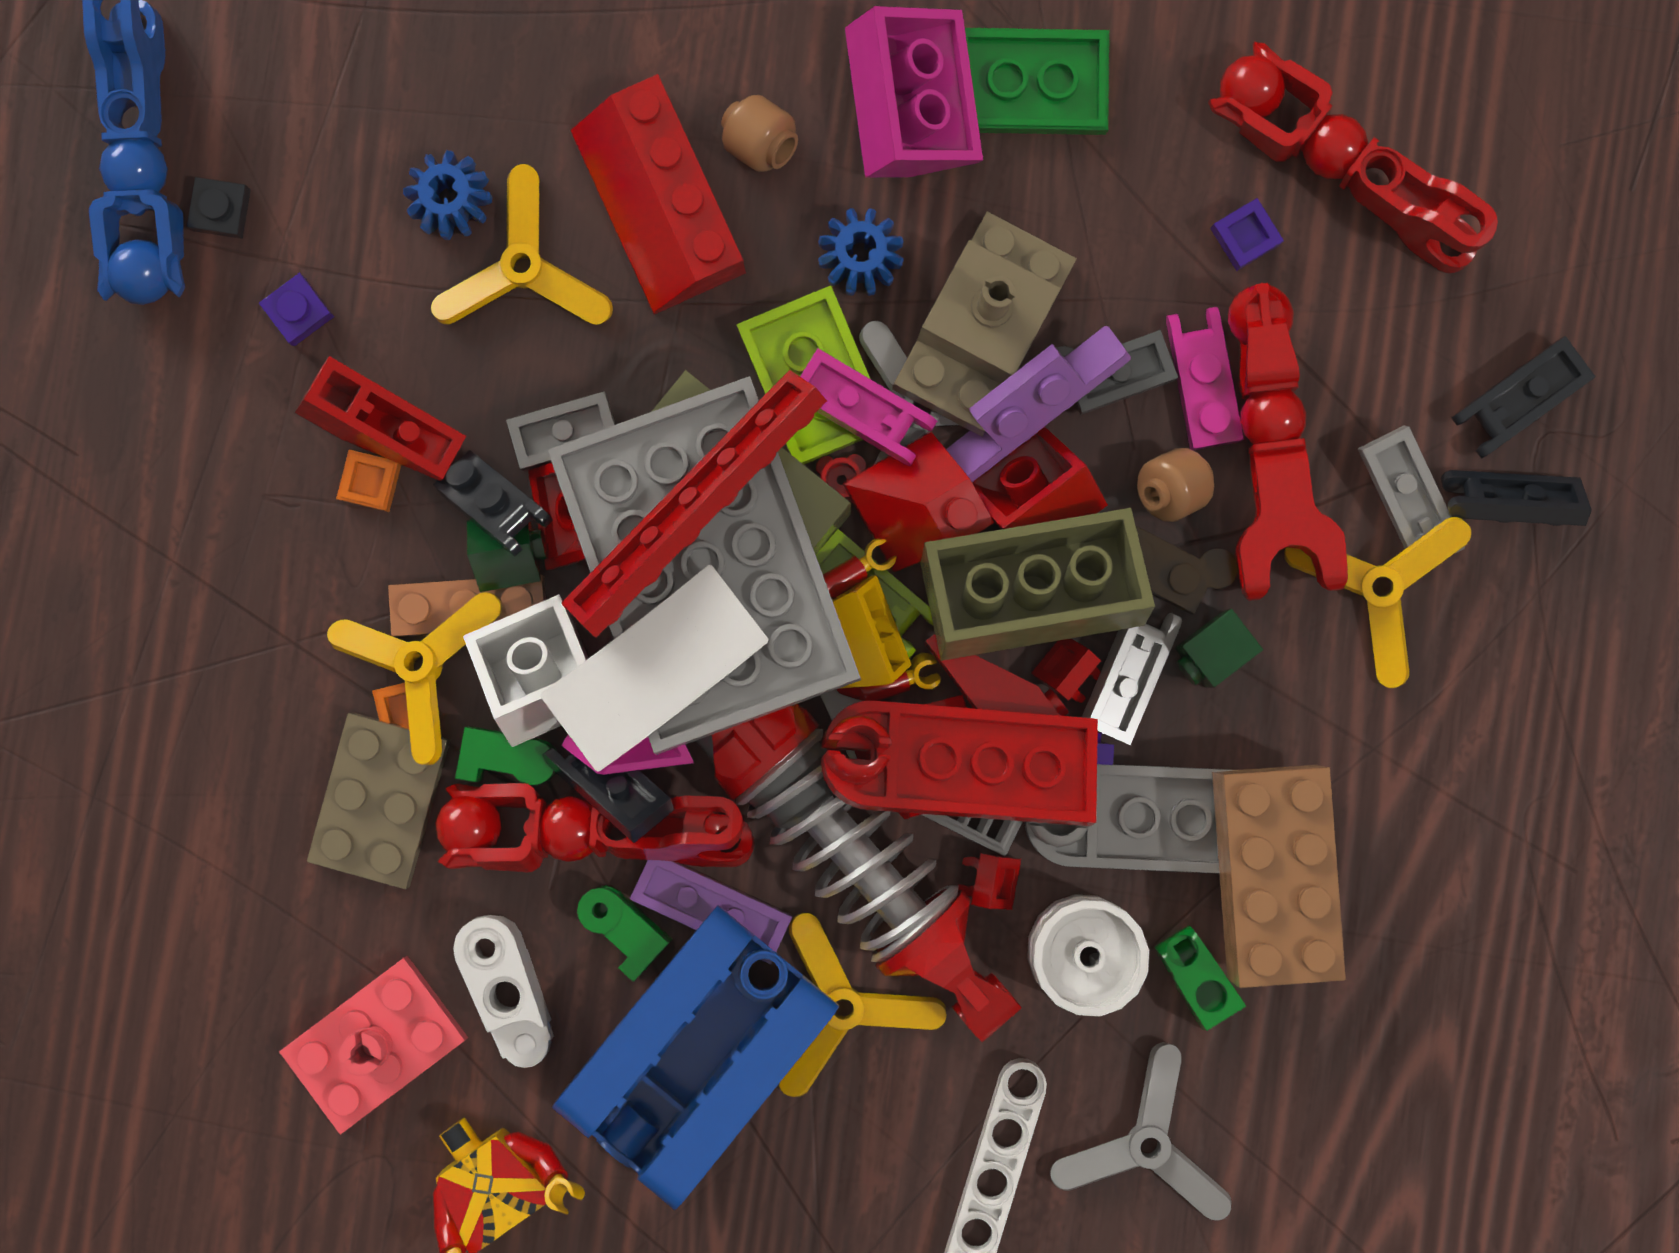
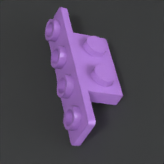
[946,326,1131,482]

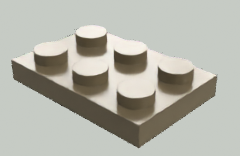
[307,712,451,889]

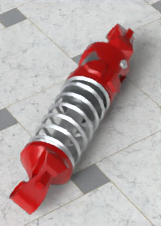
[695,704,1022,1043]

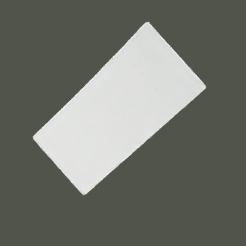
[540,565,768,772]

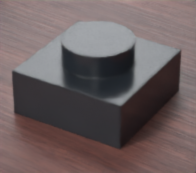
[187,177,251,239]

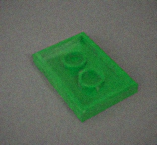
[965,28,1109,135]

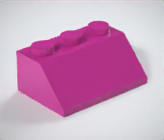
[845,6,983,178]

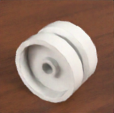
[1027,894,1149,1016]

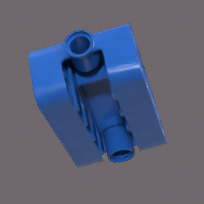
[551,905,839,1210]

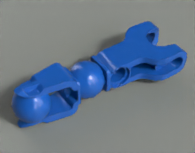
[82,0,185,305]

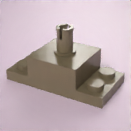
[892,211,1077,437]

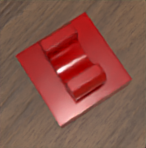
[1031,638,1101,703]
[958,853,1021,910]

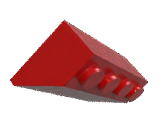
[570,74,746,315]

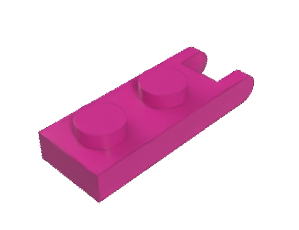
[1166,307,1244,450]
[800,348,937,466]

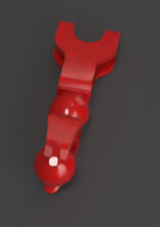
[1208,42,1498,273]
[1228,283,1348,601]
[435,783,755,872]

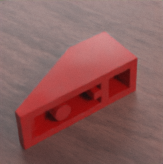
[295,356,466,481]
[924,635,1069,716]

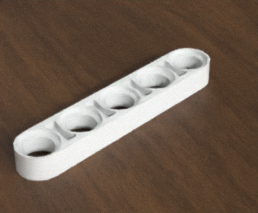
[944,1058,1047,1253]

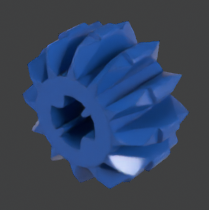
[403,150,493,240]
[818,208,903,296]

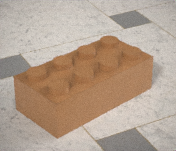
[1212,765,1346,988]

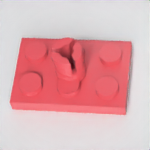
[279,956,468,1135]

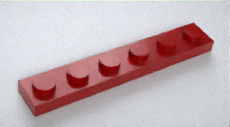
[561,370,827,637]

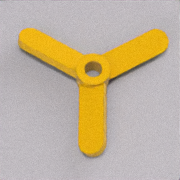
[431,164,613,325]
[1284,517,1471,688]
[327,592,502,765]
[779,913,946,1097]

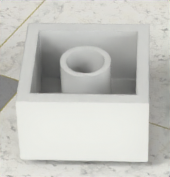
[463,594,589,747]

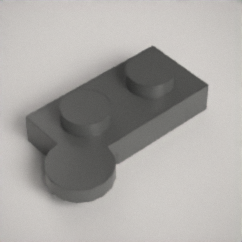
[1056,330,1178,415]

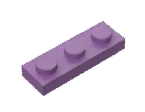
[630,860,793,964]

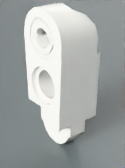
[453,915,554,1068]

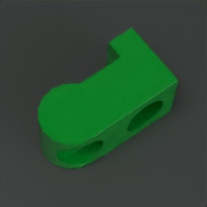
[455,727,558,785]
[577,885,673,982]
[1154,925,1246,1031]

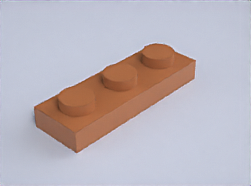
[388,575,546,637]

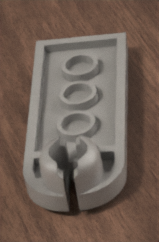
[1024,764,1233,873]

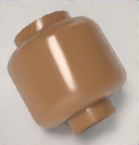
[721,95,798,172]
[1137,448,1214,522]

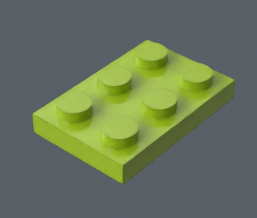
[737,285,870,465]

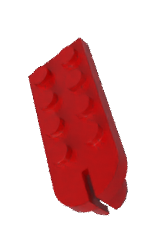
[821,700,1098,826]

